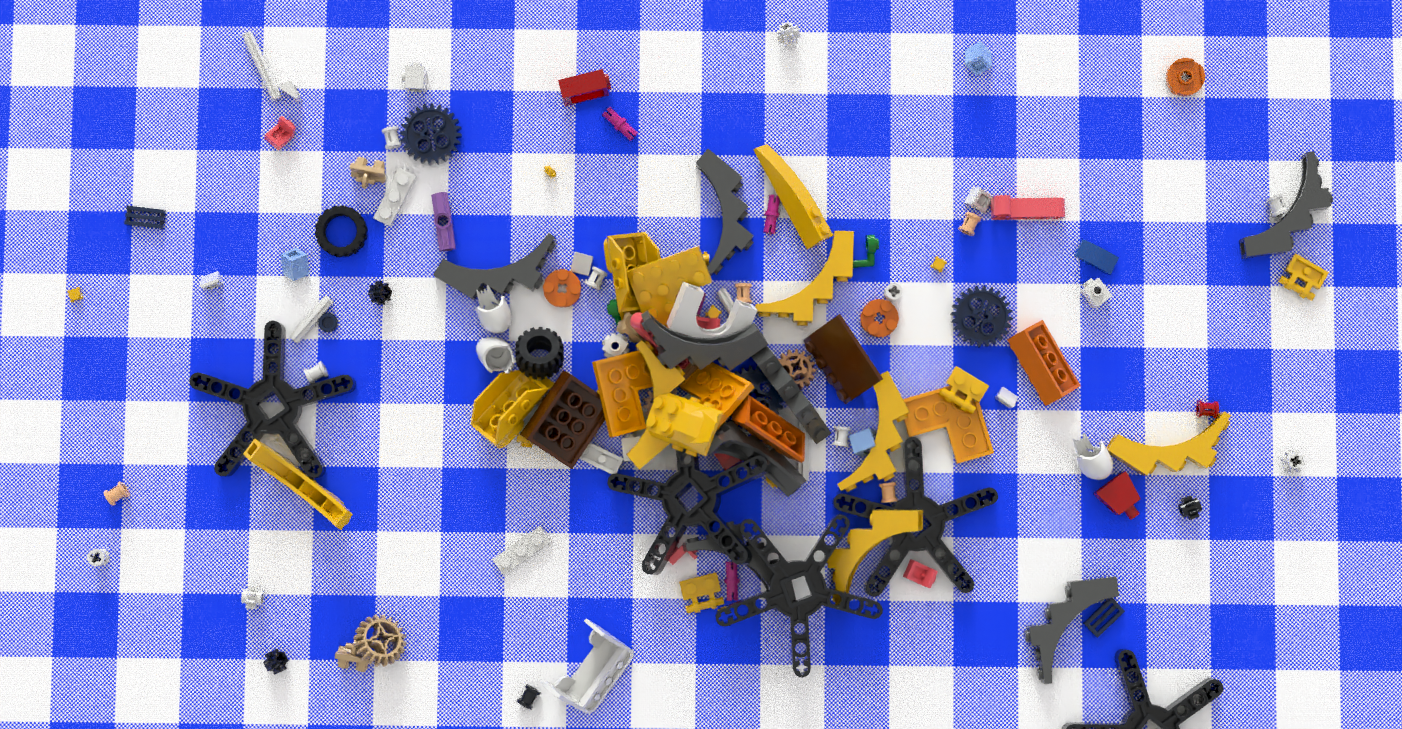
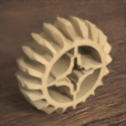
[353,614,407,667]

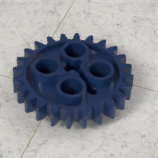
[400,103,463,166]
[950,285,1013,348]
[730,365,784,416]

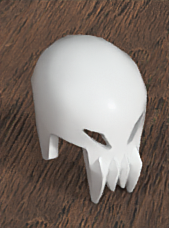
[475,285,512,334]
[476,337,517,374]
[1073,433,1113,480]

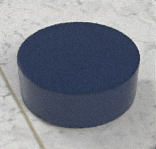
[318,313,339,333]

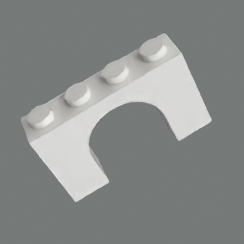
[666,282,758,338]

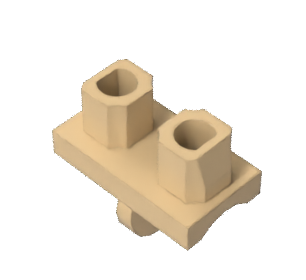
[349,157,386,189]
[617,313,646,343]
[335,640,368,672]

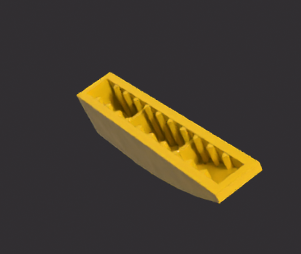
[753,144,833,250]

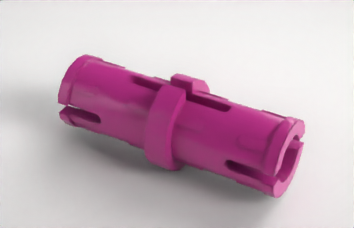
[602,107,638,141]
[763,195,780,234]
[724,561,740,601]

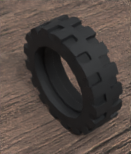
[315,205,368,257]

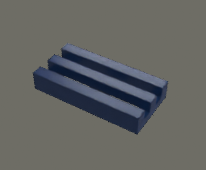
[124,205,166,229]
[1083,598,1125,638]

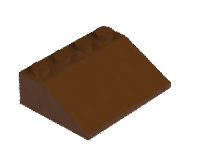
[803,314,883,404]
[520,370,605,469]

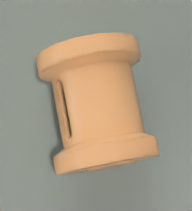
[958,212,982,236]
[735,283,752,304]
[103,481,130,506]
[879,482,898,503]

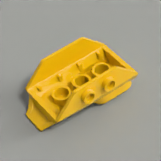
[604,232,661,320]
[470,370,554,448]
[646,393,723,457]

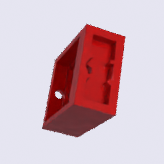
[558,69,611,106]

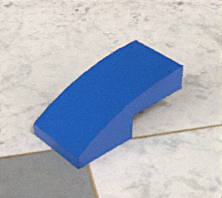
[1074,239,1119,275]

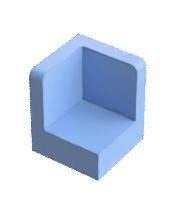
[965,41,992,76]
[280,248,309,281]
[849,428,877,457]

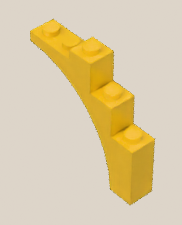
[755,231,854,326]
[626,340,685,470]
[837,371,910,492]
[1106,411,1231,476]
[243,439,353,530]
[826,509,923,604]

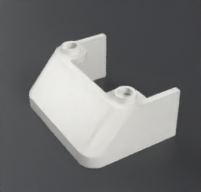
[540,618,634,714]

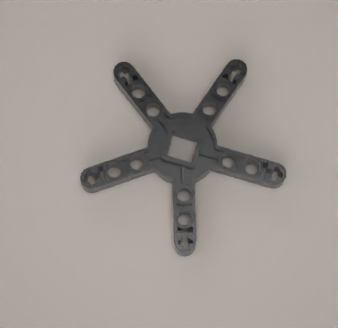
[189,320,356,478]
[832,437,998,597]
[607,449,772,575]
[715,514,883,678]
[1062,648,1223,729]

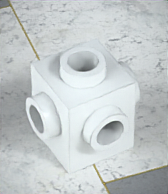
[602,333,630,358]

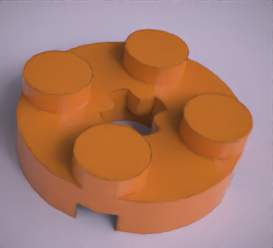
[1166,58,1205,97]
[543,269,581,308]
[860,299,899,338]

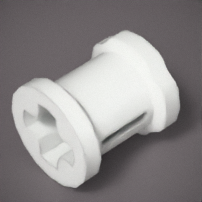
[381,126,402,150]
[1265,194,1289,218]
[585,266,608,291]
[884,283,903,302]
[304,361,329,384]
[832,426,851,447]
[87,549,110,566]

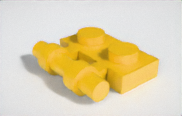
[1278,253,1329,301]
[939,366,989,414]
[679,572,724,614]

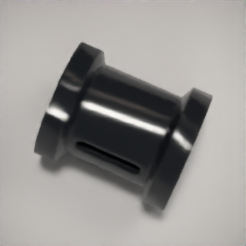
[517,684,541,710]

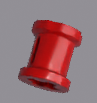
[1196,400,1219,418]

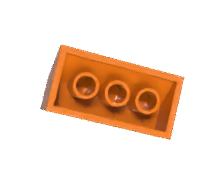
[1007,320,1081,406]
[732,395,805,463]

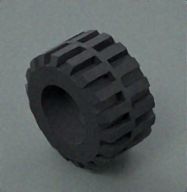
[515,327,564,380]

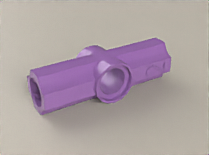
[431,192,456,252]

